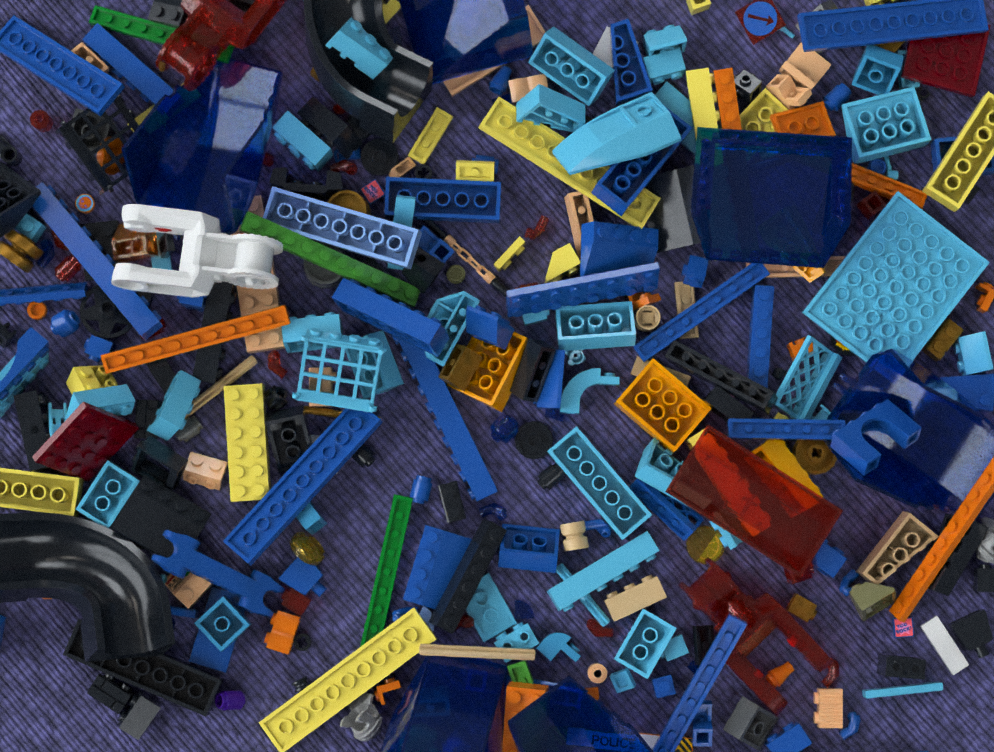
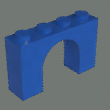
[830,399,922,476]

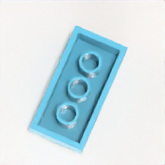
[528,27,615,106]
[555,301,636,351]

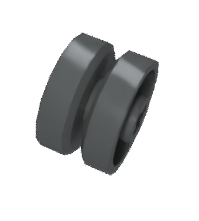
[304,243,343,289]

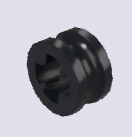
[415,164,432,179]
[293,633,312,651]
[291,676,310,693]

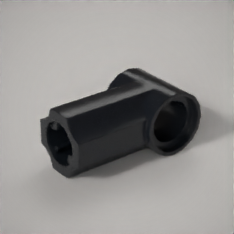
[0,135,22,166]

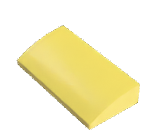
[720,88,788,162]

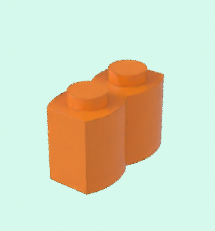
[264,610,301,655]

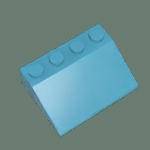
[841,87,931,164]

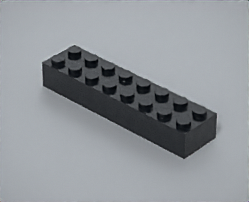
[63,618,224,717]

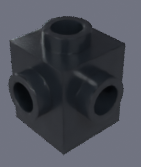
[734,70,762,104]

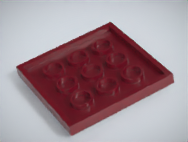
[900,24,991,98]
[32,401,139,482]

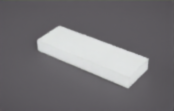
[920,616,969,675]

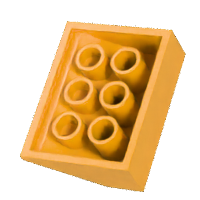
[447,332,528,412]
[614,358,712,453]

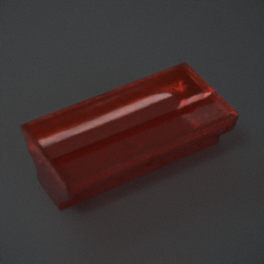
[665,425,843,578]

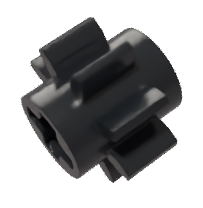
[264,385,288,410]

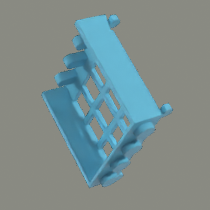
[292,328,387,413]

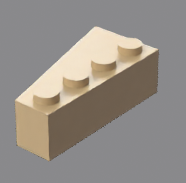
[856,511,939,584]

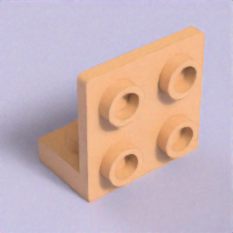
[778,42,831,90]

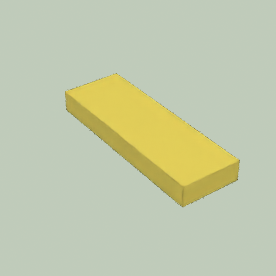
[408,107,453,165]

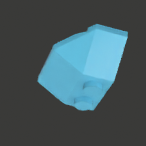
[424,291,480,367]

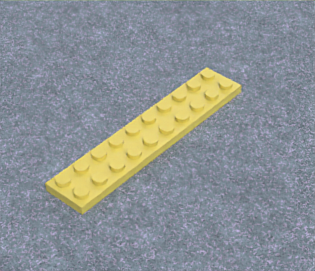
[478,97,661,229]
[259,607,437,752]

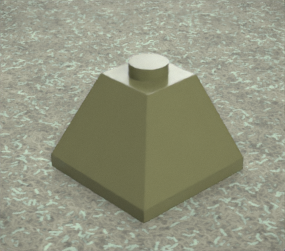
[849,582,896,622]

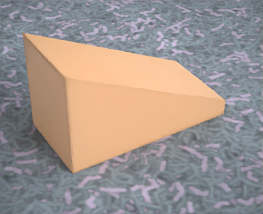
[388,157,416,178]

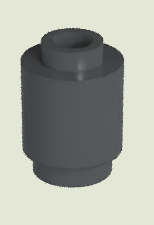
[175,416,203,443]

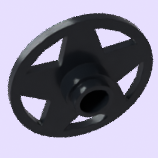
[80,285,133,339]

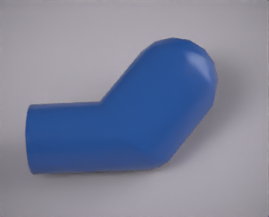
[585,519,611,538]
[839,569,859,596]
[391,607,419,622]
[839,712,861,740]

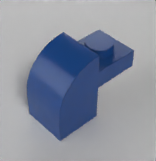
[418,225,455,263]
[690,700,713,747]

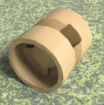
[634,305,661,332]
[560,521,589,552]

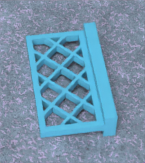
[774,335,843,420]

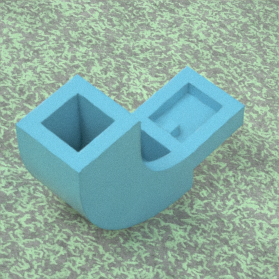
[559,368,620,414]

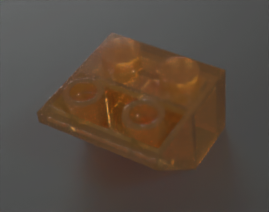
[111,223,159,262]

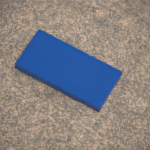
[189,587,245,673]

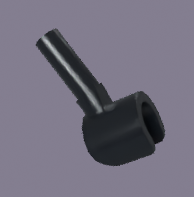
[771,368,795,380]

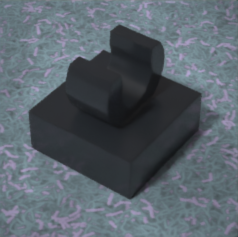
[0,323,17,349]

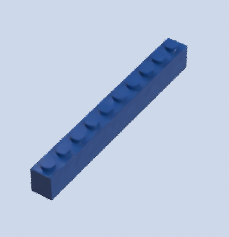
[32,182,163,341]
[392,336,498,502]

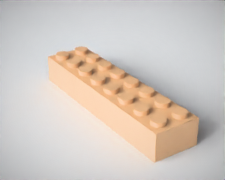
[223,195,285,354]

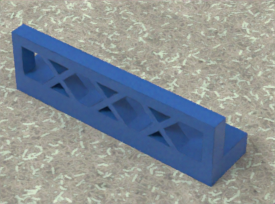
[629,478,704,541]

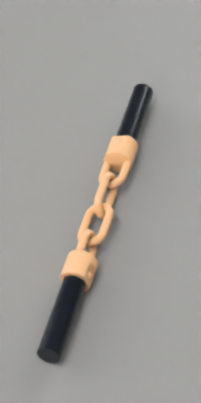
[423,220,508,297]

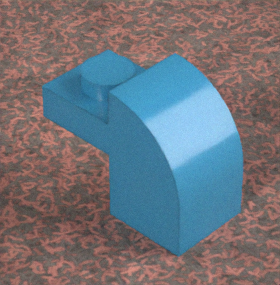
[536,632,581,662]

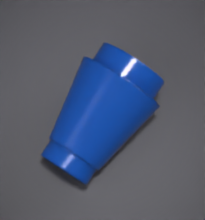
[489,66,512,95]

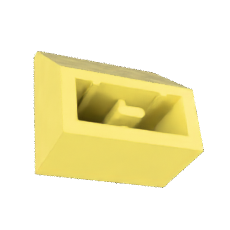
[545,243,580,283]
[66,365,118,394]

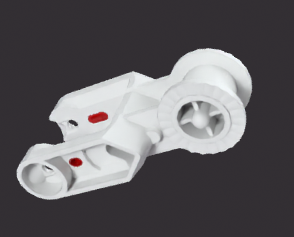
[111,204,283,298]

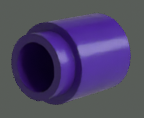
[215,690,245,710]

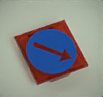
[735,0,786,45]

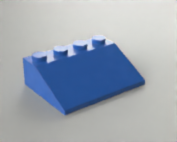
[580,221,659,277]
[403,525,472,609]

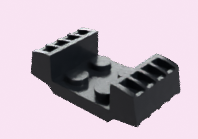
[269,167,344,200]

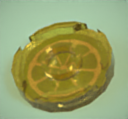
[686,526,725,564]
[290,532,325,566]

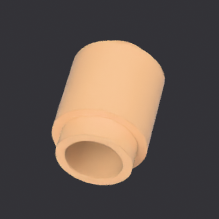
[587,663,607,683]

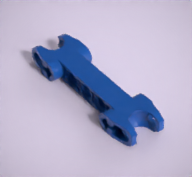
[151,530,285,618]

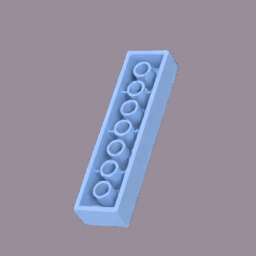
[263,186,422,269]

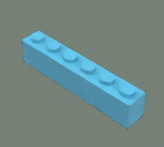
[547,531,659,612]

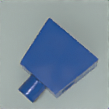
[278,557,327,597]

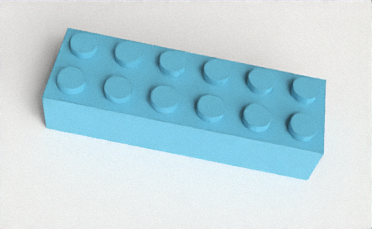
[547,426,652,540]

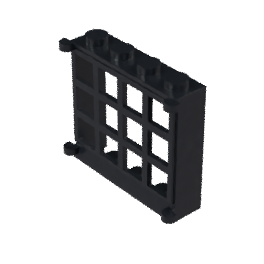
[55,94,162,195]

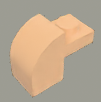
[766,74,812,110]

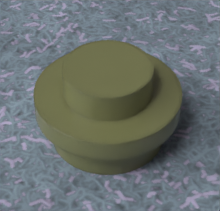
[446,265,466,284]

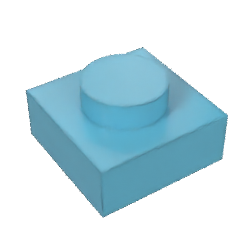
[609,668,636,694]

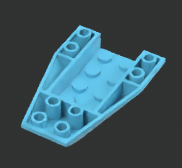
[552,92,682,175]

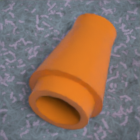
[765,661,795,689]

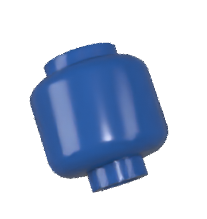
[50,309,80,338]

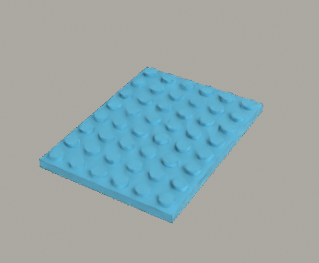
[802,191,990,384]

